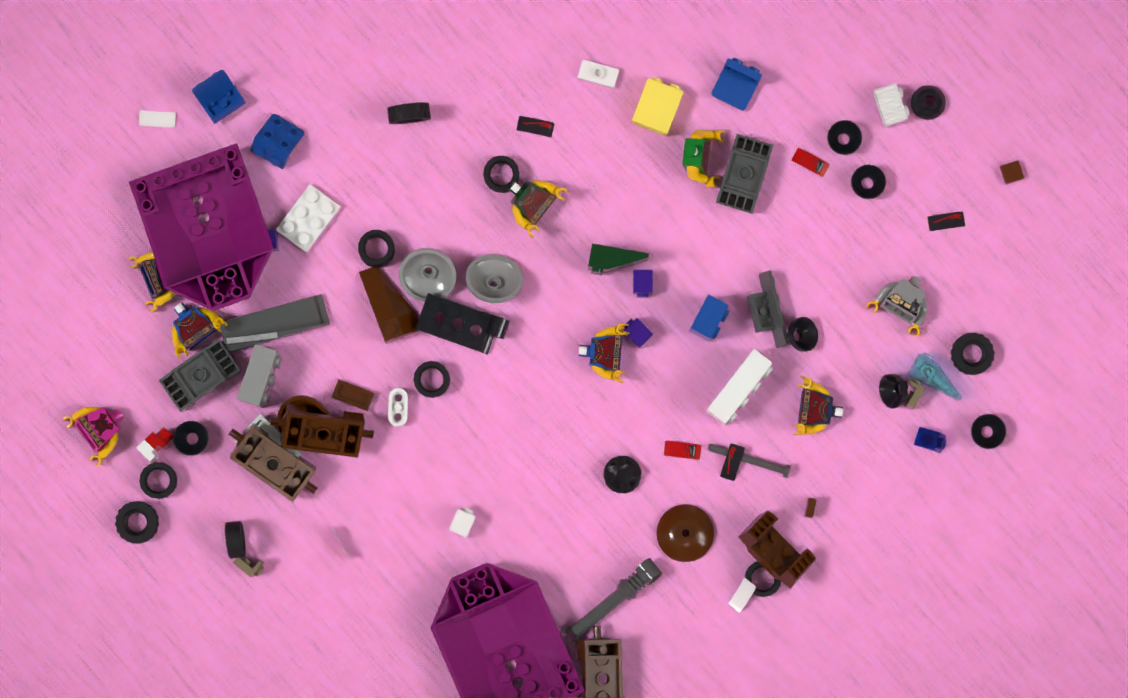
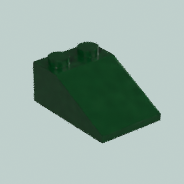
[588,243,649,275]

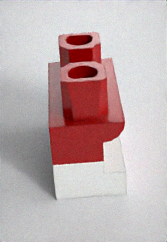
[137,427,173,463]

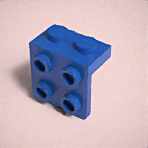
[711,57,762,111]
[192,70,246,124]
[250,114,304,170]

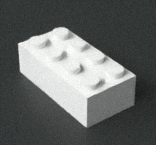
[705,349,772,426]

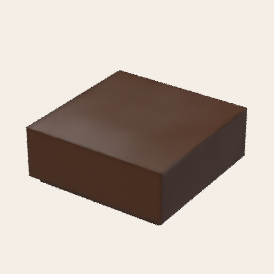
[999,160,1024,185]
[804,498,817,518]

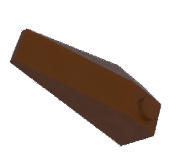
[359,267,418,344]

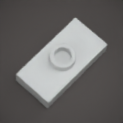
[577,60,619,89]

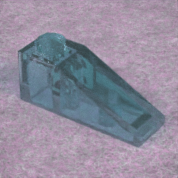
[907,352,962,401]

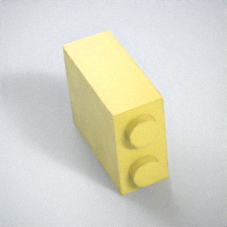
[631,77,684,137]

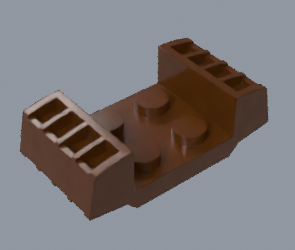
[738,510,816,589]

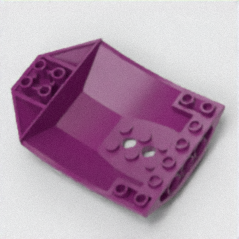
[129,143,273,311]
[430,563,585,698]

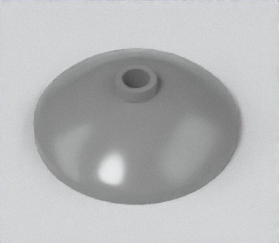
[399,248,457,302]
[465,254,523,303]

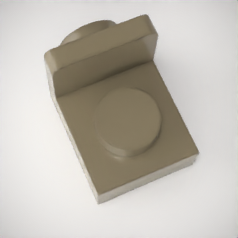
[905,379,925,410]
[233,557,265,577]

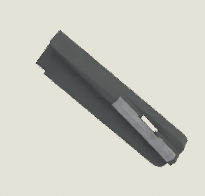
[220,294,330,352]

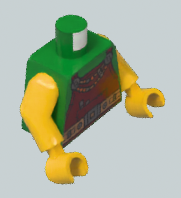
[682,129,726,188]

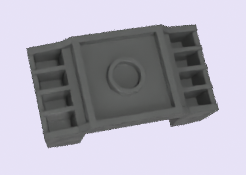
[716,134,773,214]
[159,339,241,412]

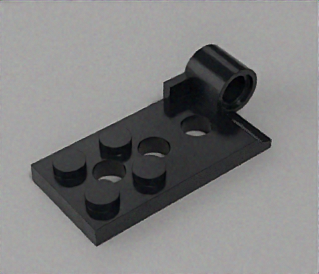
[415,293,510,355]

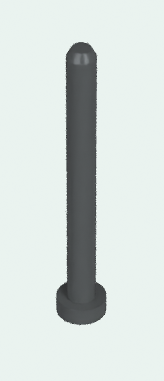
[708,444,791,478]

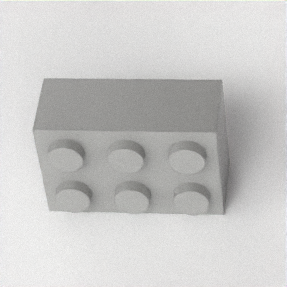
[237,344,282,408]

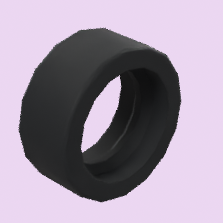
[483,155,520,193]
[358,230,395,268]
[413,361,450,398]
[139,462,178,499]
[225,521,246,559]
[745,561,781,597]

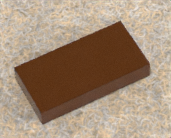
[332,379,375,411]

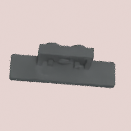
[747,270,789,348]

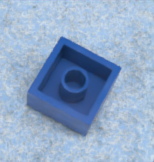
[689,294,730,342]

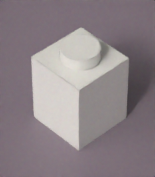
[449,507,476,538]

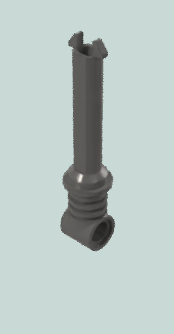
[566,558,662,642]

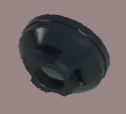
[911,85,946,120]
[827,120,862,155]
[851,164,886,199]
[788,317,818,352]
[879,374,908,409]
[971,414,1006,449]
[173,421,209,456]

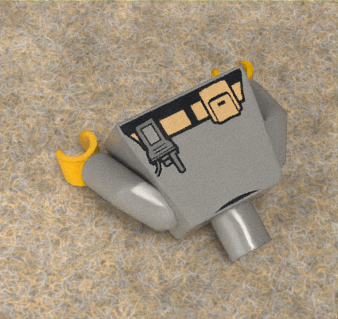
[867,276,928,337]

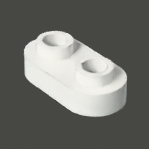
[388,388,408,427]

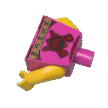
[63,406,124,466]

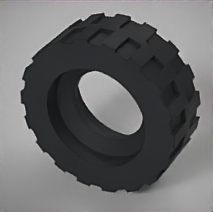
[387,102,431,124]
[950,332,995,375]
[115,501,159,544]

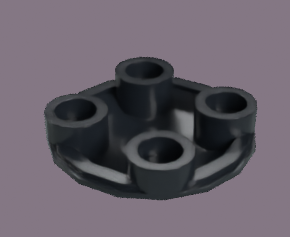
[603,456,642,493]

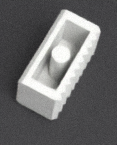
[873,83,910,128]

